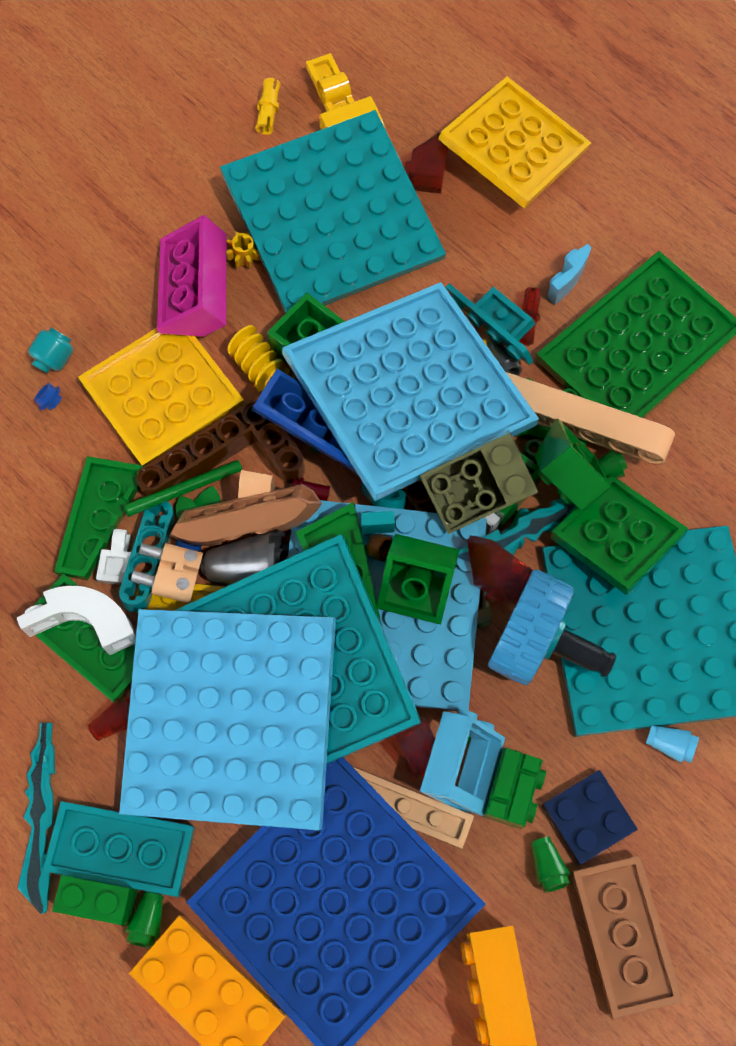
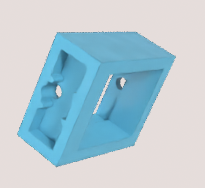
[420,709,506,816]

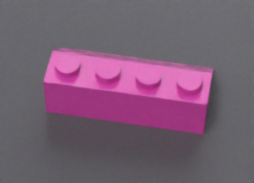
[157,215,227,337]

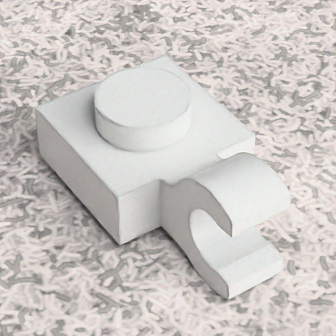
[96,529,131,585]

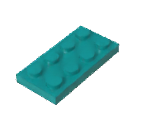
[42,801,196,898]

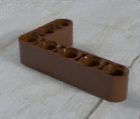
[137,400,305,497]

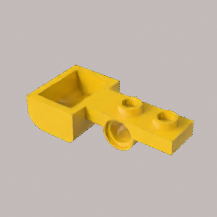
[306,53,385,129]

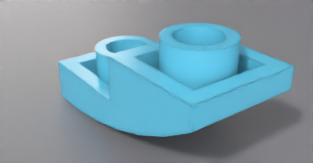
[547,244,591,305]

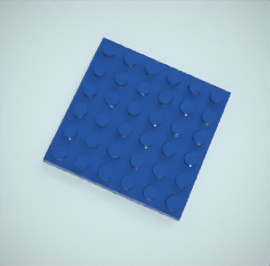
[186,757,486,1046]

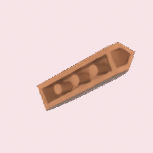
[170,484,322,546]

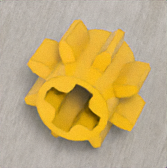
[226,232,260,268]

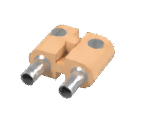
[131,543,203,604]

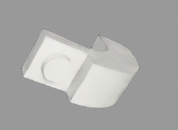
[16,586,136,655]

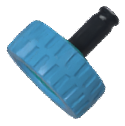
[488,570,616,685]

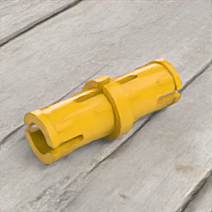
[255,78,281,135]

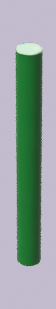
[123,460,242,517]

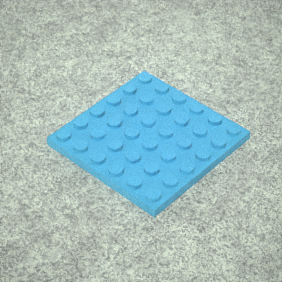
[282,282,539,501]
[287,500,487,712]
[119,609,336,830]

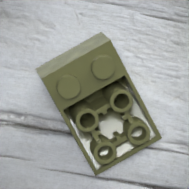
[420,430,538,534]

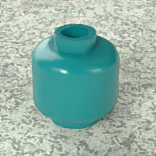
[28,327,74,374]

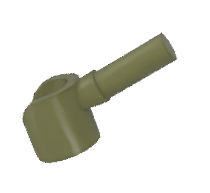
[476,584,492,629]

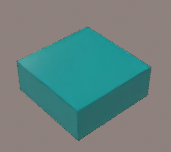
[361,511,395,534]

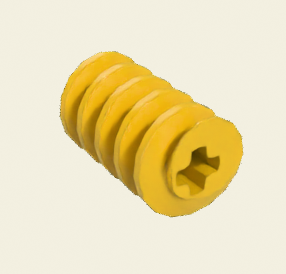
[228,325,290,392]

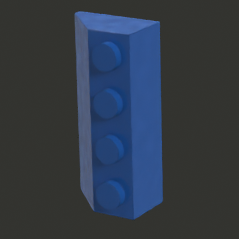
[252,368,358,475]

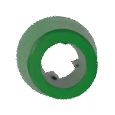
[531,837,570,893]
[125,892,164,948]

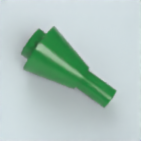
[599,450,628,478]

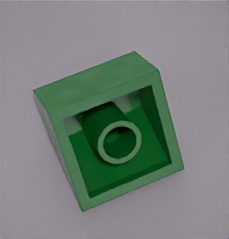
[535,418,611,510]
[377,533,460,625]

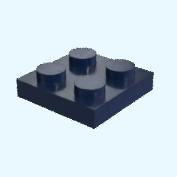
[542,770,638,866]

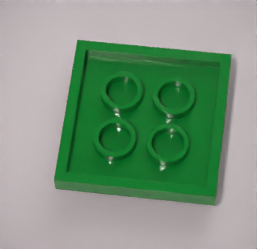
[550,474,688,595]

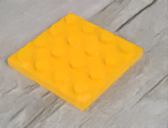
[438,76,591,209]
[78,328,245,466]

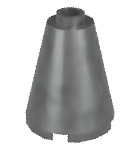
[201,530,289,585]

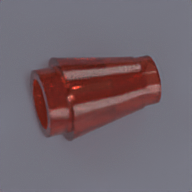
[88,696,130,741]

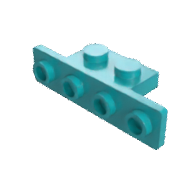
[445,283,535,365]

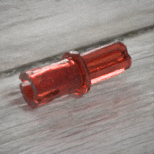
[519,287,541,346]

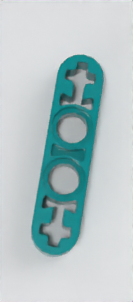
[119,501,174,612]

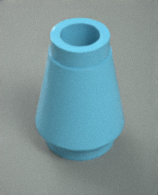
[646,725,699,763]

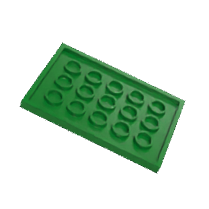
[535,251,736,418]

